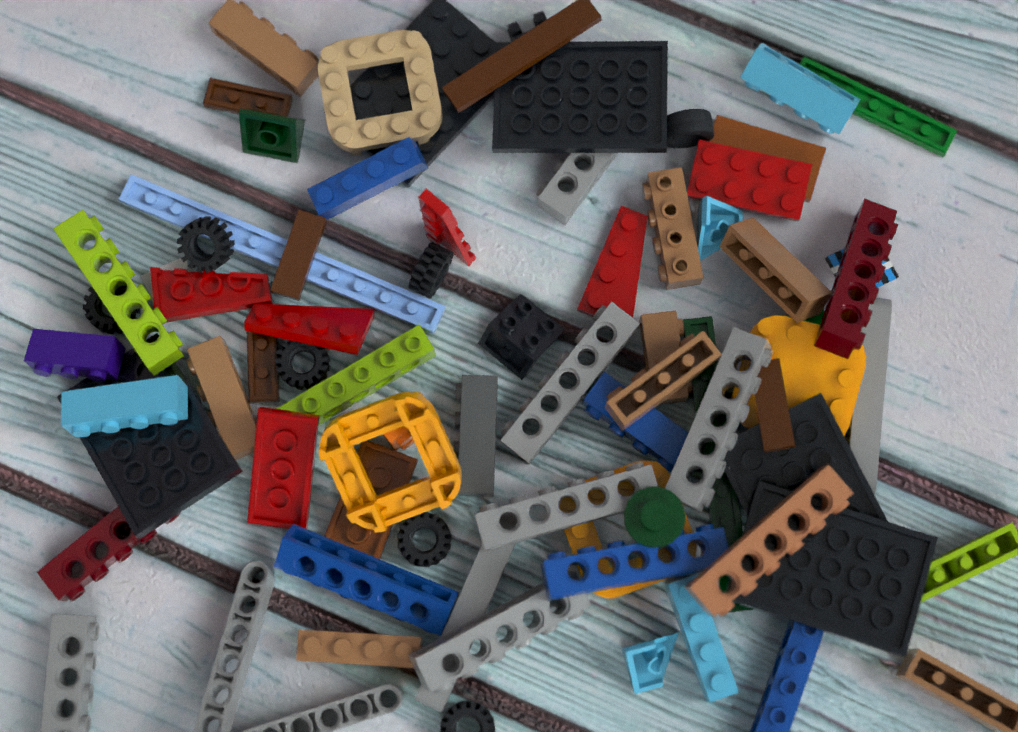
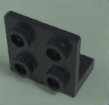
[478,294,564,380]

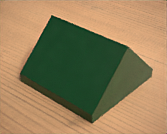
[239,108,305,163]

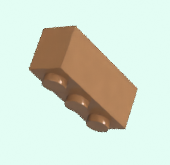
[639,310,692,405]

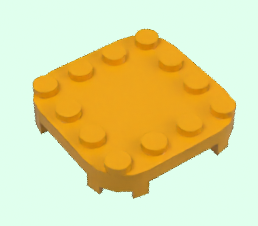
[732,315,866,436]

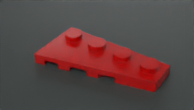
[418,188,476,266]
[577,205,648,318]
[150,267,273,323]
[244,303,375,355]

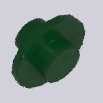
[624,486,685,548]

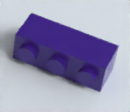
[24,329,126,382]

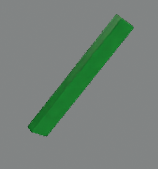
[800,56,957,157]

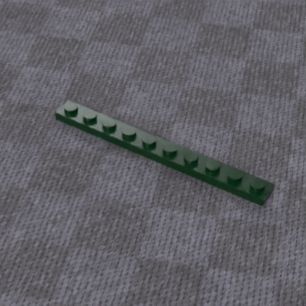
[683,316,754,613]

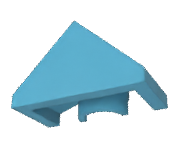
[697,196,743,261]
[621,632,679,694]

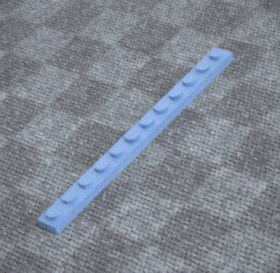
[118,174,445,334]

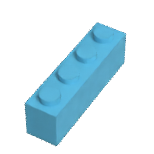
[740,43,861,134]
[61,375,188,437]
[665,574,739,702]

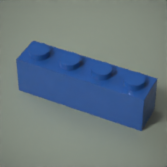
[307,137,428,220]
[582,372,688,473]

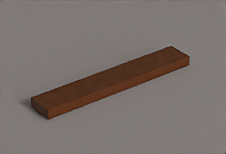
[442,0,602,113]

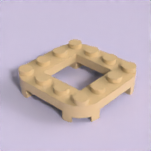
[318,30,442,155]

